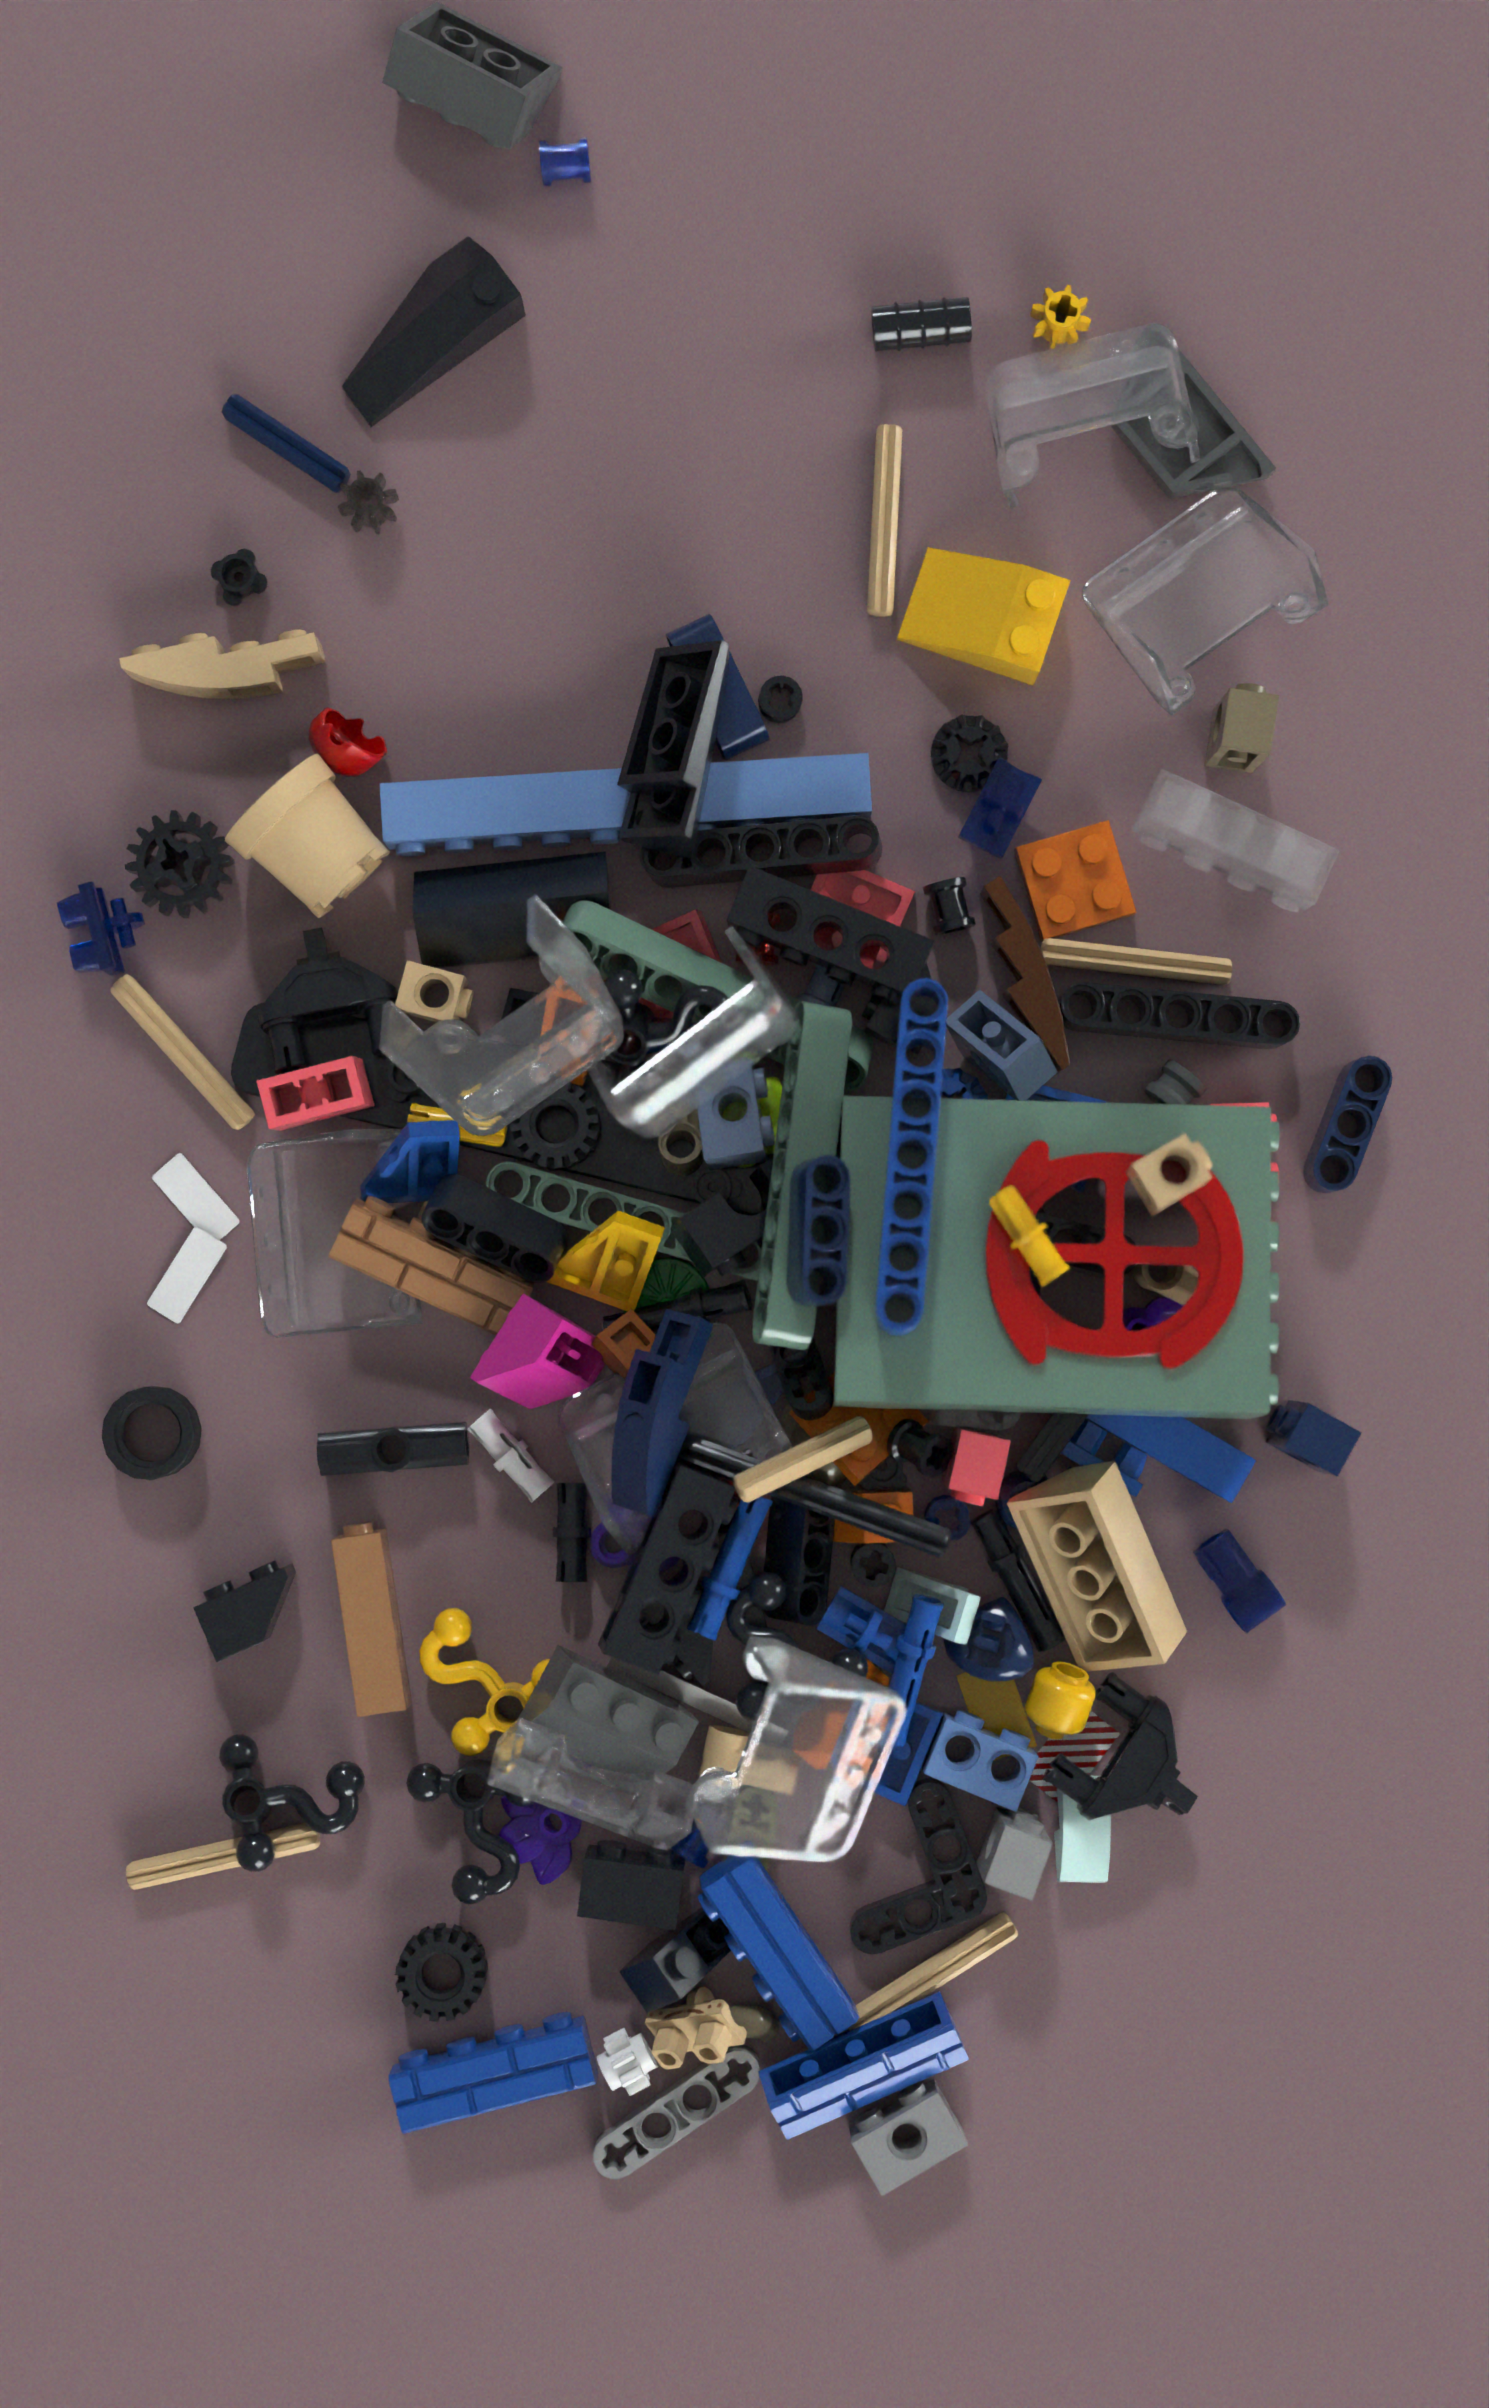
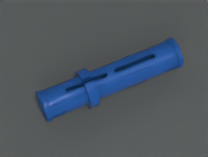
[687,1497,773,1641]
[874,1594,944,1746]

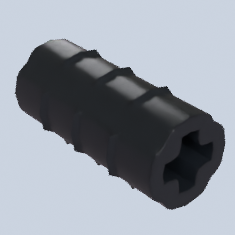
[871,297,972,351]

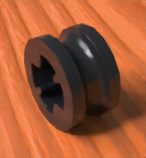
[758,675,803,723]

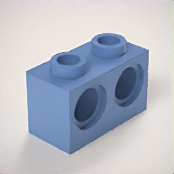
[922,1709,1039,1812]

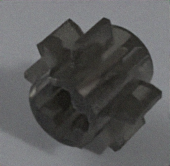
[338,470,399,535]

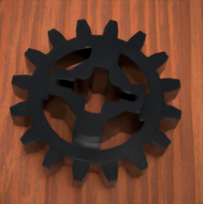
[125,810,235,918]

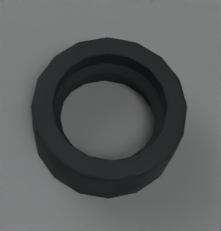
[102,1386,202,1480]

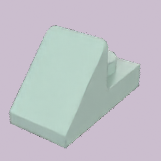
[884,1567,981,1645]

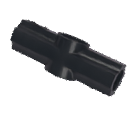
[317,1422,470,1476]

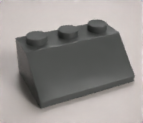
[382,2,563,150]
[511,1645,699,1793]

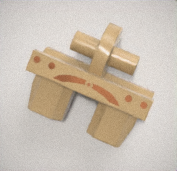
[645,1987,747,2069]

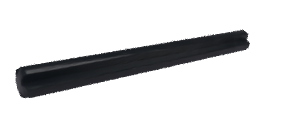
[676,1433,952,1557]

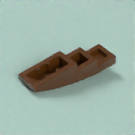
[980,876,1070,1074]

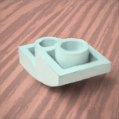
[1054,1775,1111,1883]

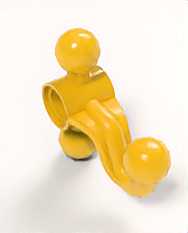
[419,1608,550,1756]

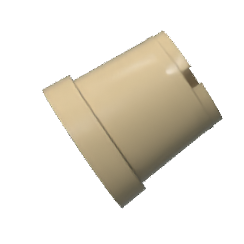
[225,754,390,918]

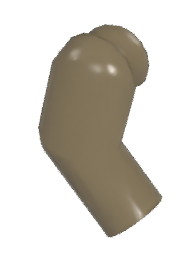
[730,2004,779,2042]

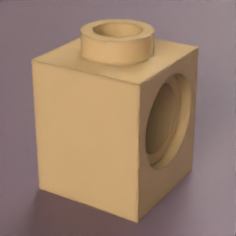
[394,960,474,1028]
[1126,1133,1213,1216]

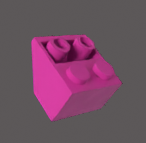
[470,1293,605,1409]

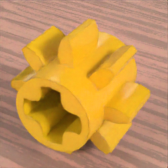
[1030,285,1091,350]

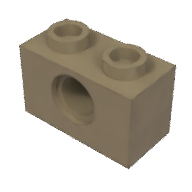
[1204,683,1279,773]

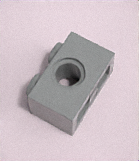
[976,1807,1053,1901]
[850,2079,968,2196]

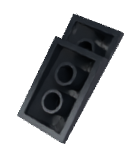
[617,640,729,859]
[412,851,611,968]

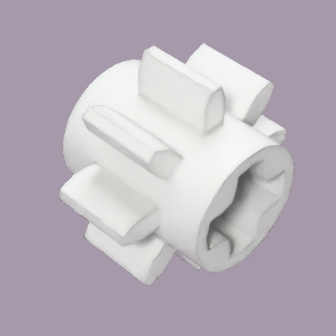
[596,2028,657,2096]

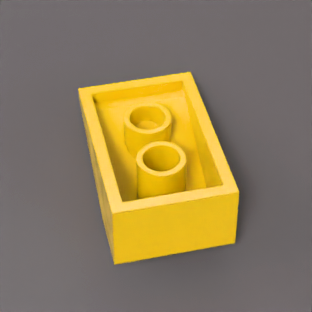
[897,547,1071,686]

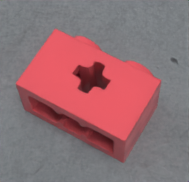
[257,1056,375,1131]
[941,1426,1011,1506]

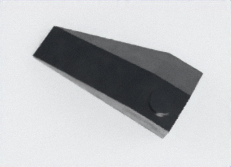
[342,236,526,427]

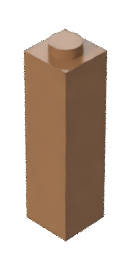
[331,1522,412,1717]

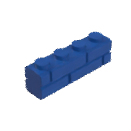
[697,1844,860,2051]
[758,1991,969,2140]
[388,2012,598,2134]

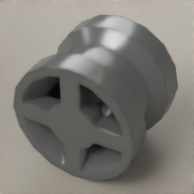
[1144,1059,1207,1105]

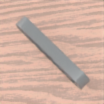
[593,2045,760,2179]

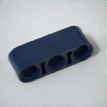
[666,614,770,761]
[1303,1056,1393,1193]
[787,1155,850,1307]

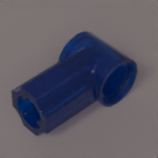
[1192,1529,1286,1634]

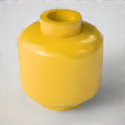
[1025,1661,1096,1740]

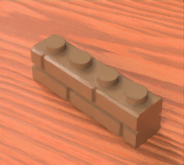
[328,1196,534,1335]

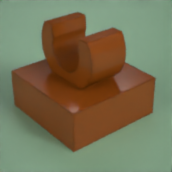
[592,1309,656,1380]

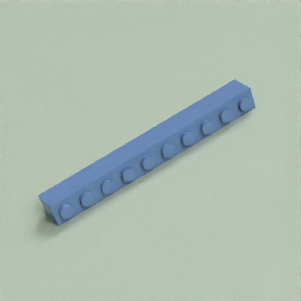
[379,753,872,857]

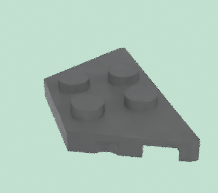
[1110,325,1276,499]

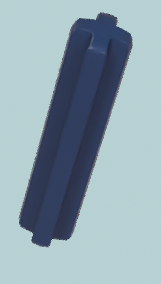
[222,394,351,493]

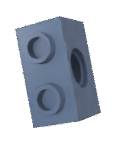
[946,990,1057,1101]
[691,1054,775,1170]

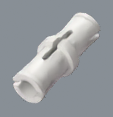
[467,1409,555,1503]

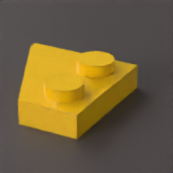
[546,1210,665,1312]

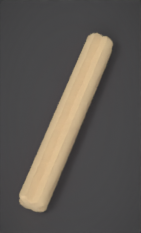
[867,424,902,617]
[1040,938,1232,985]
[110,974,255,1130]
[126,1823,320,1890]
[848,1912,1018,2031]

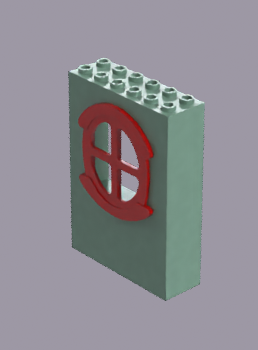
[834,1096,1280,1419]

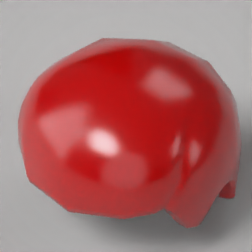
[309,707,387,777]

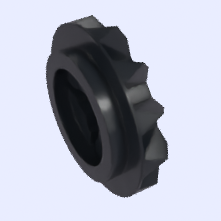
[931,714,1008,792]

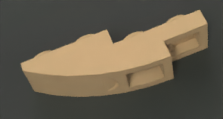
[119,630,326,699]

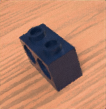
[1266,1400,1361,1477]

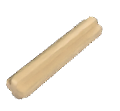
[734,1416,873,1502]

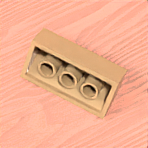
[1007,1461,1187,1672]

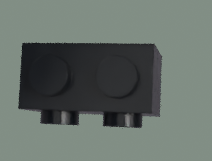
[577,1840,686,1930]

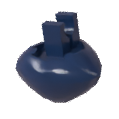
[943,1597,1034,1682]

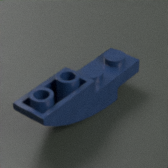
[611,1309,714,1518]

